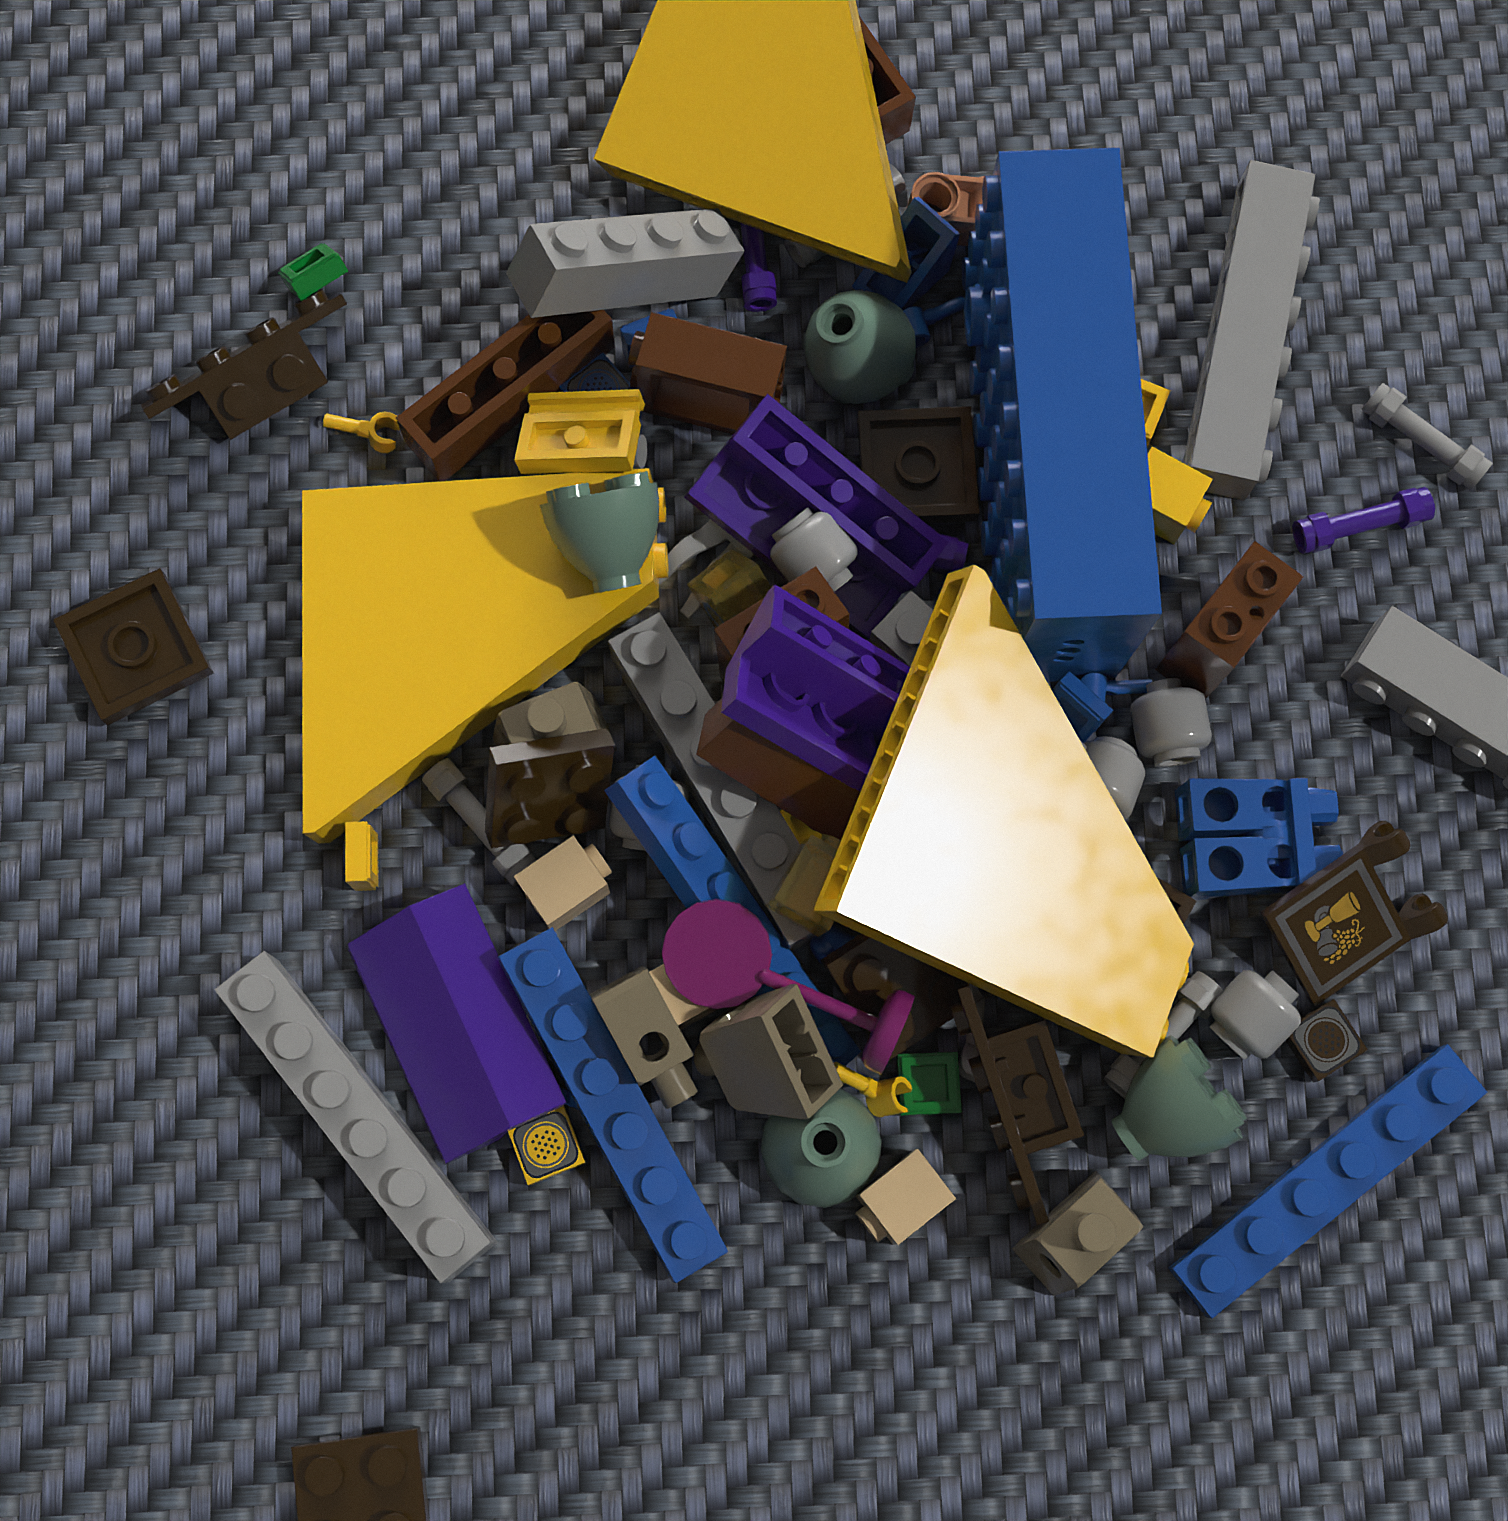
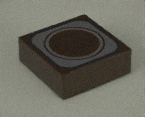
[1285,999,1368,1083]

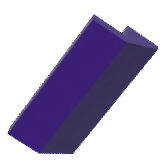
[684,394,949,640]
[721,585,910,792]
[346,883,566,1165]

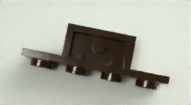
[141,289,347,440]
[948,980,1084,1225]

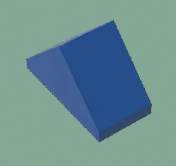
[852,197,960,311]

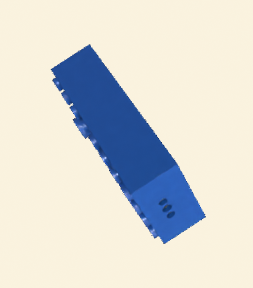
[962,148,1162,682]

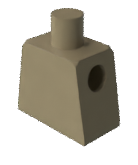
[493,682,617,752]
[590,966,698,1109]
[694,984,843,1119]
[1011,1171,1144,1296]

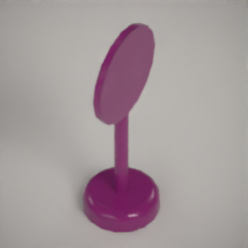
[662,899,915,1075]

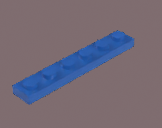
[604,756,861,1066]
[497,927,729,1284]
[1168,1044,1488,1319]

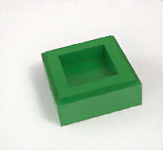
[278,243,348,301]
[896,1052,962,1116]

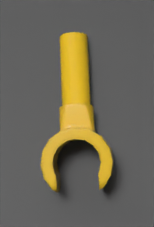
[323,411,400,453]
[833,1062,912,1117]

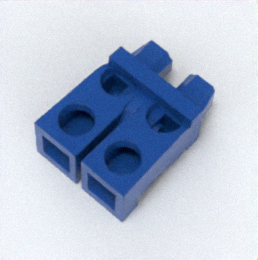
[1175,778,1343,900]

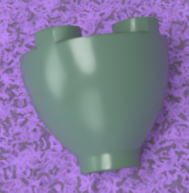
[804,289,916,404]
[540,471,659,593]
[1111,1035,1247,1161]
[761,1088,881,1208]

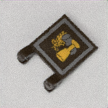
[1260,820,1448,1006]

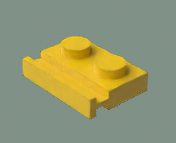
[514,389,645,474]

